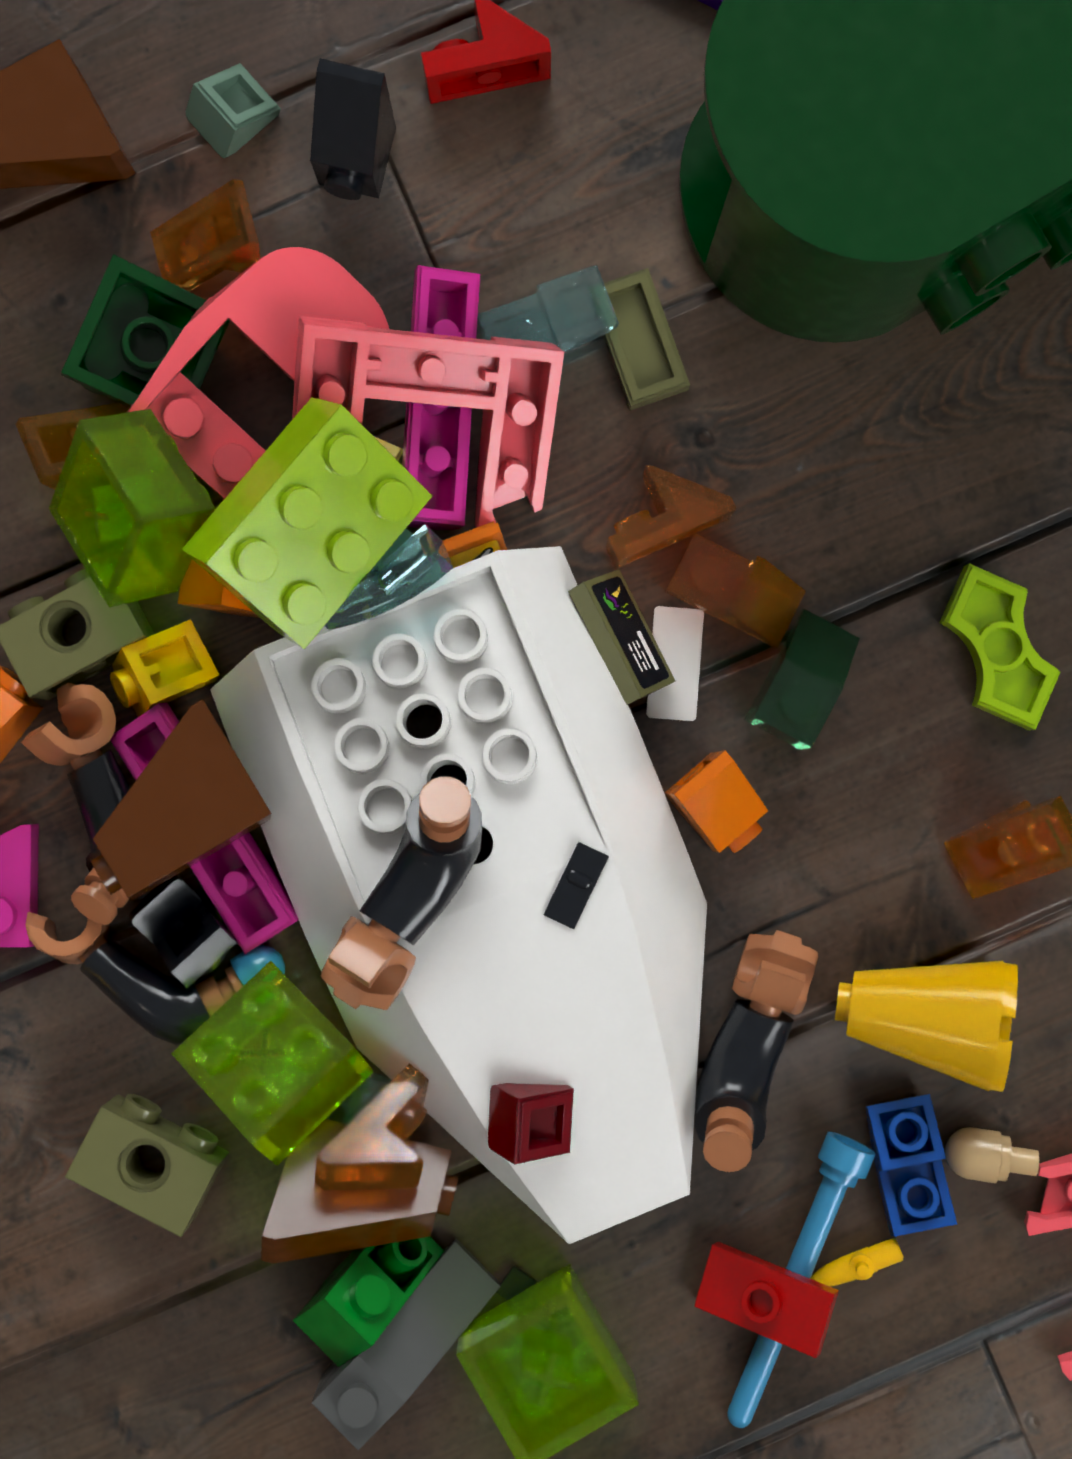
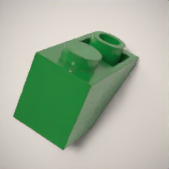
[293,1236,444,1367]

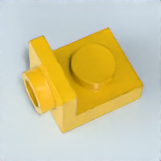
[110,619,220,717]

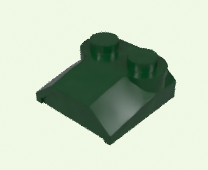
[61,254,230,407]

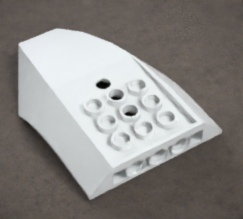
[210,546,707,1244]

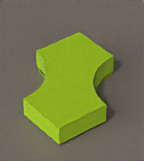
[939,564,1060,731]

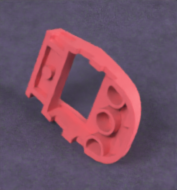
[127,247,389,500]

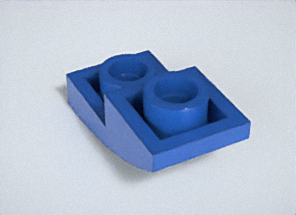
[865,1094,957,1237]

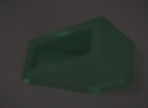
[744,609,860,749]

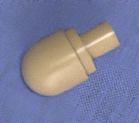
[945,1127,1039,1184]

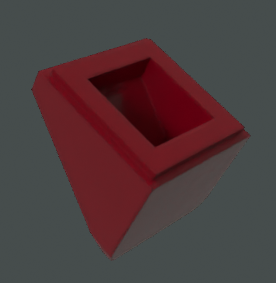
[488,1083,574,1165]

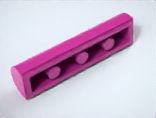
[402,265,480,530]
[110,702,299,954]

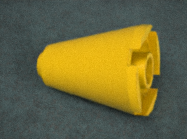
[835,961,1018,1092]

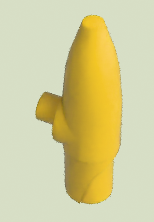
[810,1238,904,1287]

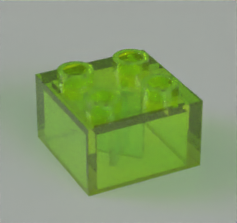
[49,409,215,608]
[171,961,374,1166]
[456,1264,639,1459]

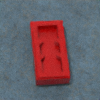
[694,1241,839,1358]

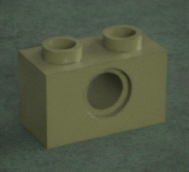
[0,566,155,700]
[65,1094,229,1237]

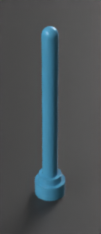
[727,1132,876,1428]

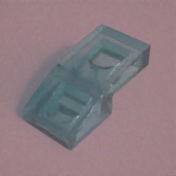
[477,265,619,353]
[325,524,454,630]

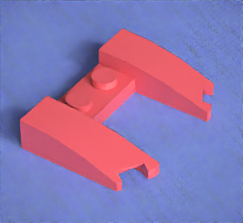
[292,316,564,528]

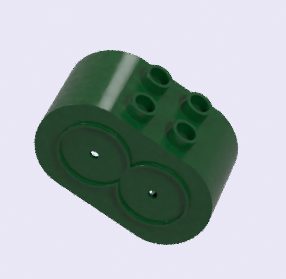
[679,0,1072,343]

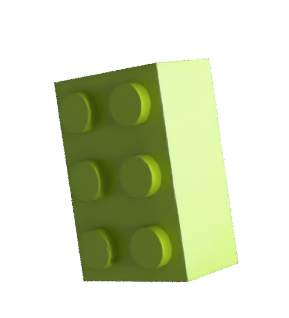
[181,397,432,650]

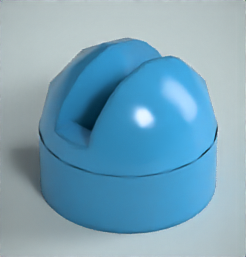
[230,945,285,1002]

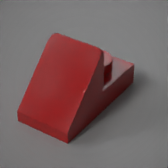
[421,0,551,104]

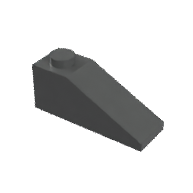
[312,1238,500,1450]

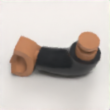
[21,683,151,925]
[320,777,482,1010]
[26,912,254,1045]
[694,930,819,1172]

